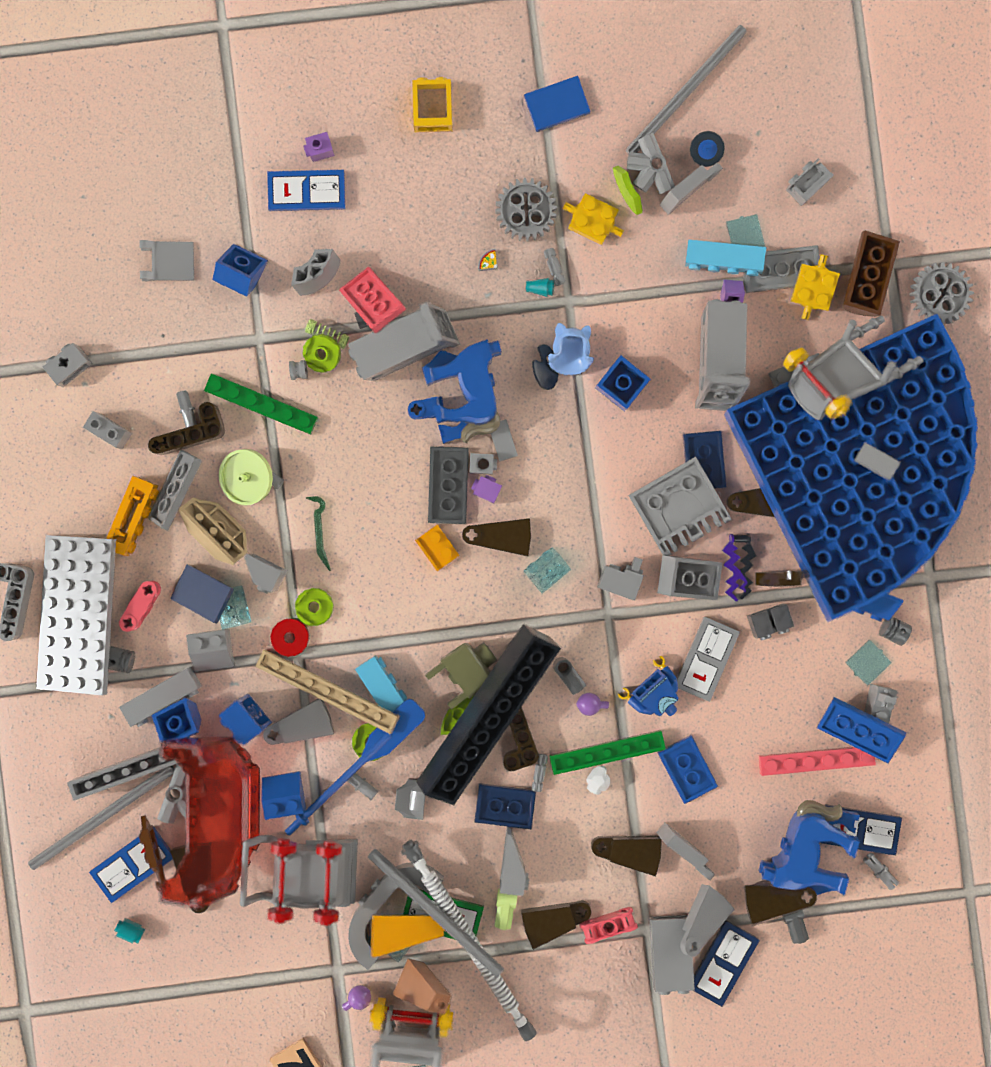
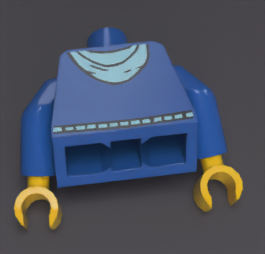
[618,656,679,716]

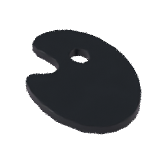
[532,344,559,390]

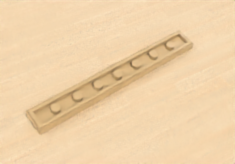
[255,649,400,734]

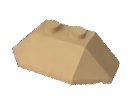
[178,498,248,565]

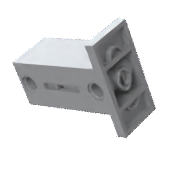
[695,299,750,411]
[348,302,460,381]

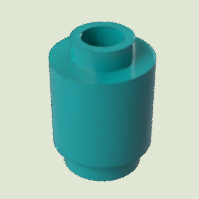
[114,918,145,944]

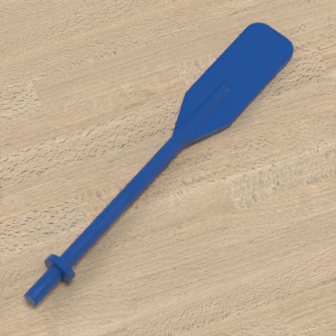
[285,699,426,836]

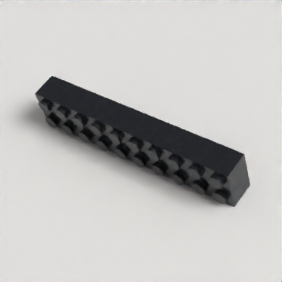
[416,624,562,805]

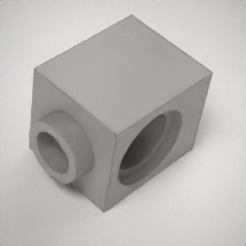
[470,453,497,475]

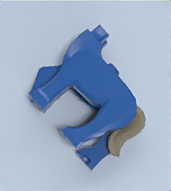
[422,339,502,444]
[759,800,860,896]

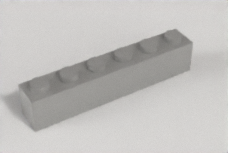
[67,740,189,801]

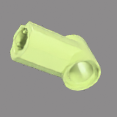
[494,889,517,930]

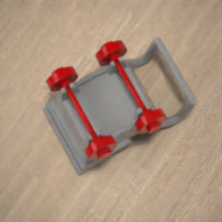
[240,835,358,926]

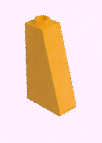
[371,915,446,957]

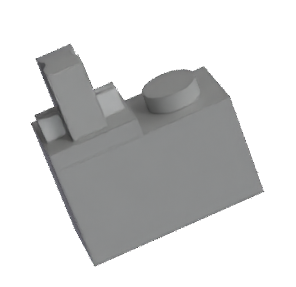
[597,557,644,601]
[864,684,897,723]

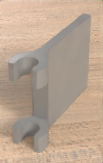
[140,240,194,281]

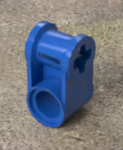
[408,396,444,420]

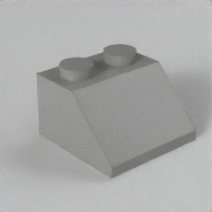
[244,554,287,594]
[186,629,234,672]

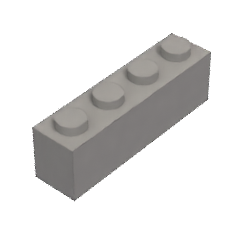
[119,667,202,727]

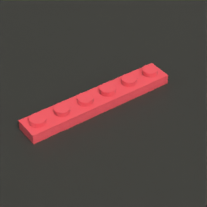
[759,747,876,776]

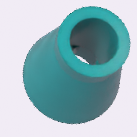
[526,278,554,297]

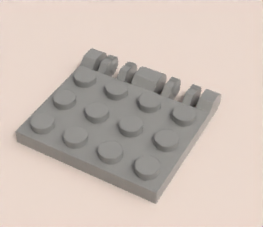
[628,457,732,556]

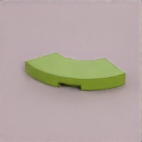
[613,165,643,215]
[441,695,475,735]

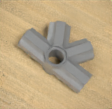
[627,133,675,194]
[157,763,206,824]

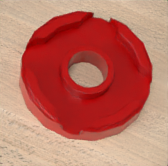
[270,618,309,657]

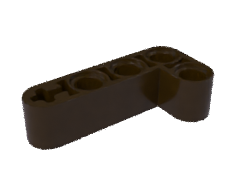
[148,402,225,455]
[503,707,539,772]

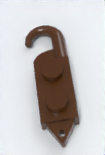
[139,815,166,892]

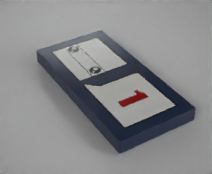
[820,804,902,856]
[694,920,760,1007]

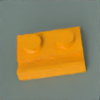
[415,524,460,571]

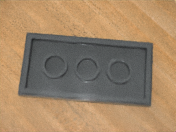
[428,447,469,524]

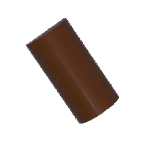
[842,230,900,317]

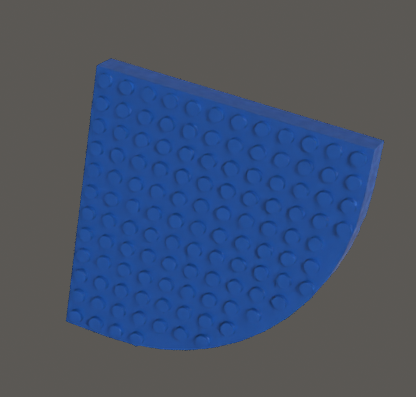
[724,314,978,622]

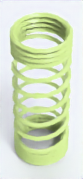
[305,319,349,349]

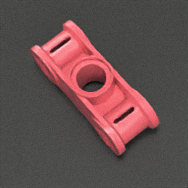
[119,581,161,632]
[579,907,638,944]

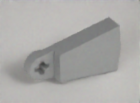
[660,163,723,215]
[263,698,334,745]
[656,822,715,880]
[680,884,735,957]

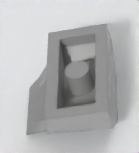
[395,778,425,820]

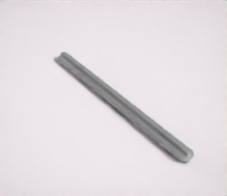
[626,25,747,153]
[28,765,175,870]
[368,849,504,977]

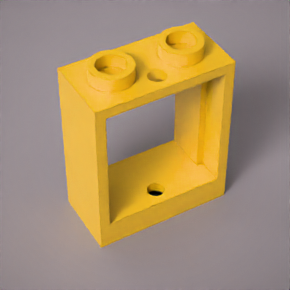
[412,77,453,132]

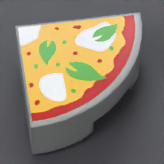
[478,249,498,271]

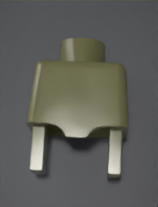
[425,642,498,709]

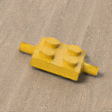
[563,193,624,245]
[790,254,840,320]

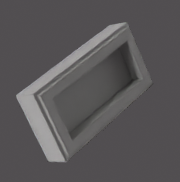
[491,419,518,462]
[854,443,900,480]

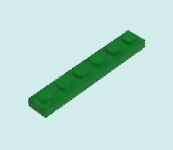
[204,373,318,435]
[549,730,666,775]

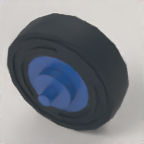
[690,131,725,167]

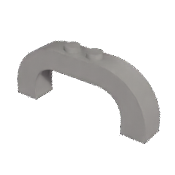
[348,862,444,970]

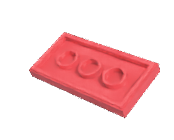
[339,267,406,334]

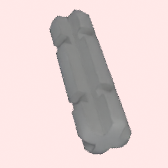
[544,248,565,286]
[532,754,548,792]

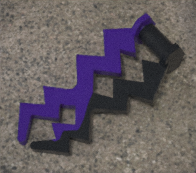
[722,534,756,602]

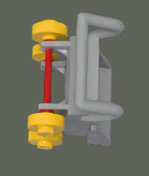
[369,997,453,1067]

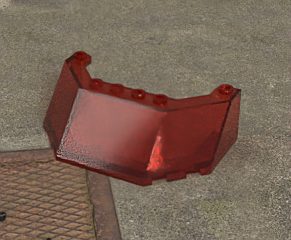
[159,736,260,909]

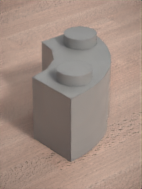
[291,249,341,296]

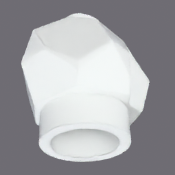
[586,766,610,795]

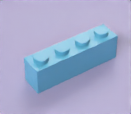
[685,240,766,276]
[355,655,408,712]

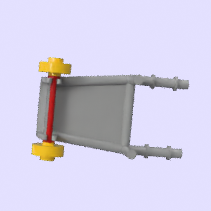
[783,316,923,420]

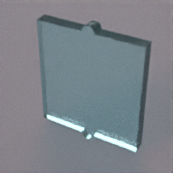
[726,214,765,247]
[845,640,892,686]

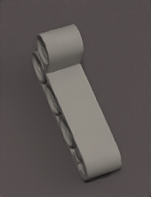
[0,563,34,641]

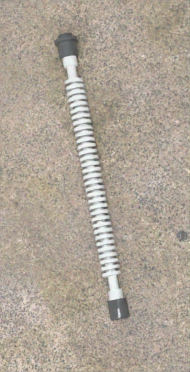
[401,840,537,1041]

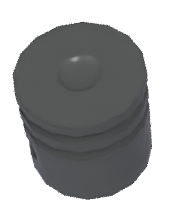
[879,616,912,646]
[109,646,135,674]

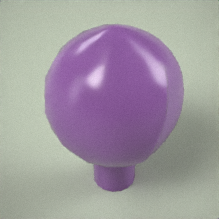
[576,693,609,716]
[342,985,371,1011]

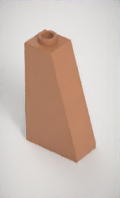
[393,959,452,1014]

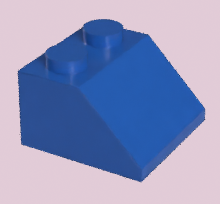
[212,244,268,297]
[854,594,904,622]
[152,698,202,750]
[262,771,307,820]

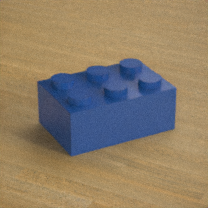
[218,693,272,746]

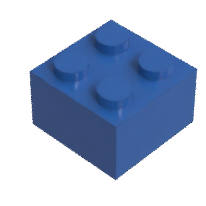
[595,355,651,412]

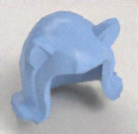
[548,323,594,376]

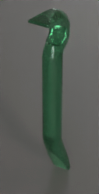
[306,496,331,571]

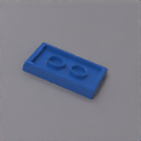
[524,76,591,132]
[657,735,718,804]

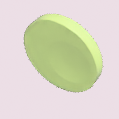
[219,449,273,505]

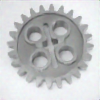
[495,178,557,242]
[909,262,974,324]

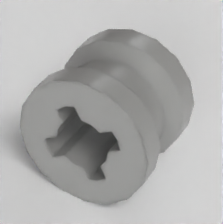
[289,360,308,380]

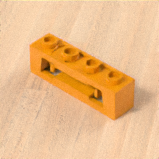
[106,476,159,556]

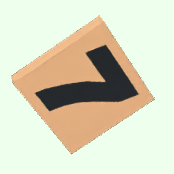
[270,1037,321,1067]

